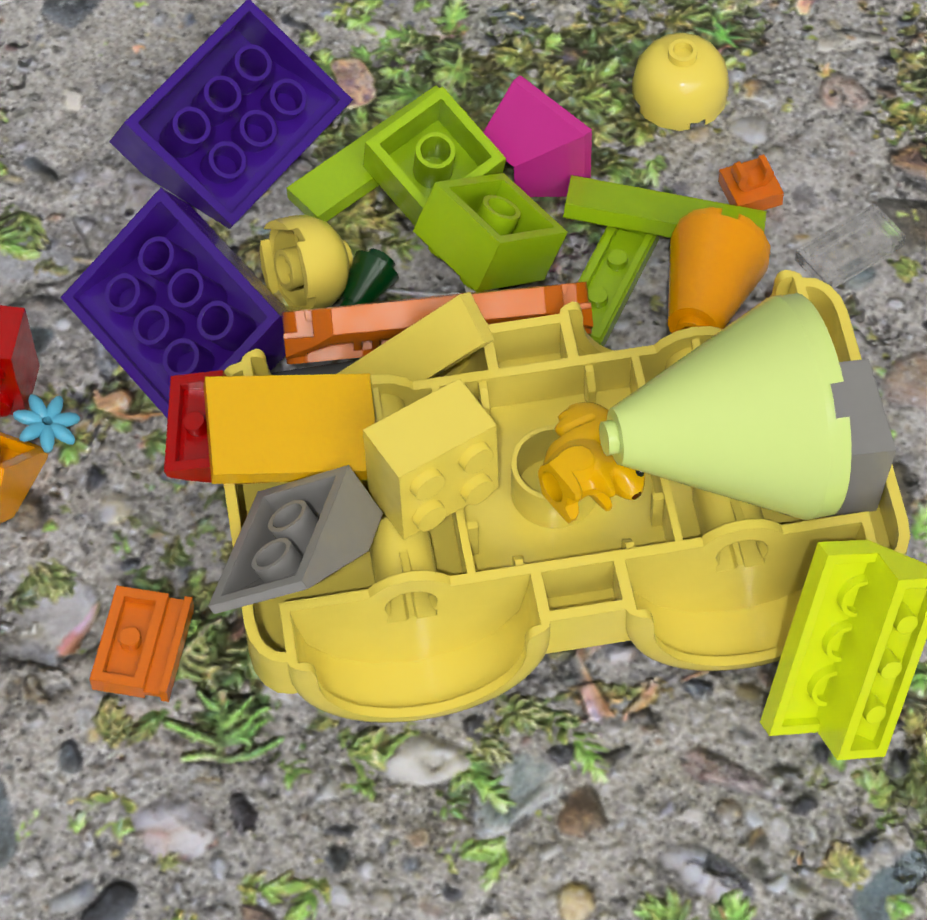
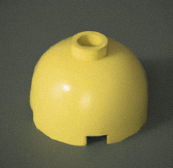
[632,32,729,131]
[259,215,353,311]

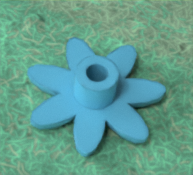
[13,394,80,453]

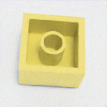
[363,378,499,540]

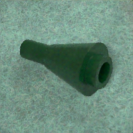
[340,248,399,306]

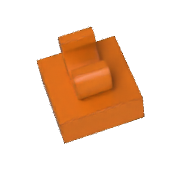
[718,154,784,210]

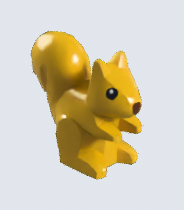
[538,402,645,524]

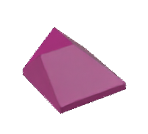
[483,75,592,197]

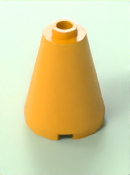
[668,207,771,334]

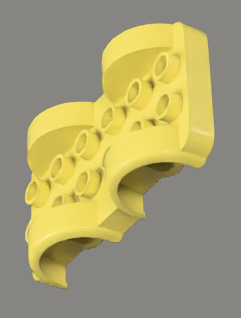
[224,270,910,723]

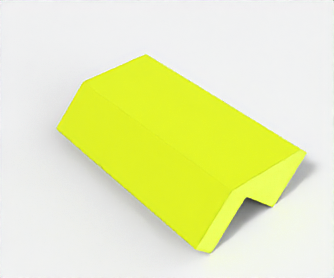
[760,540,927,761]

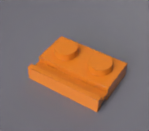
[89,585,194,702]

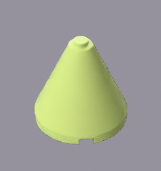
[599,293,852,520]

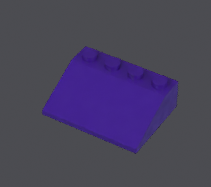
[109,0,353,229]
[60,187,288,419]

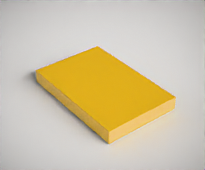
[204,373,375,484]

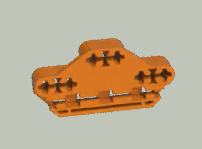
[282,282,593,364]

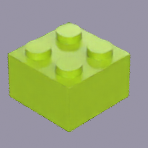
[363,86,506,226]
[413,173,568,292]

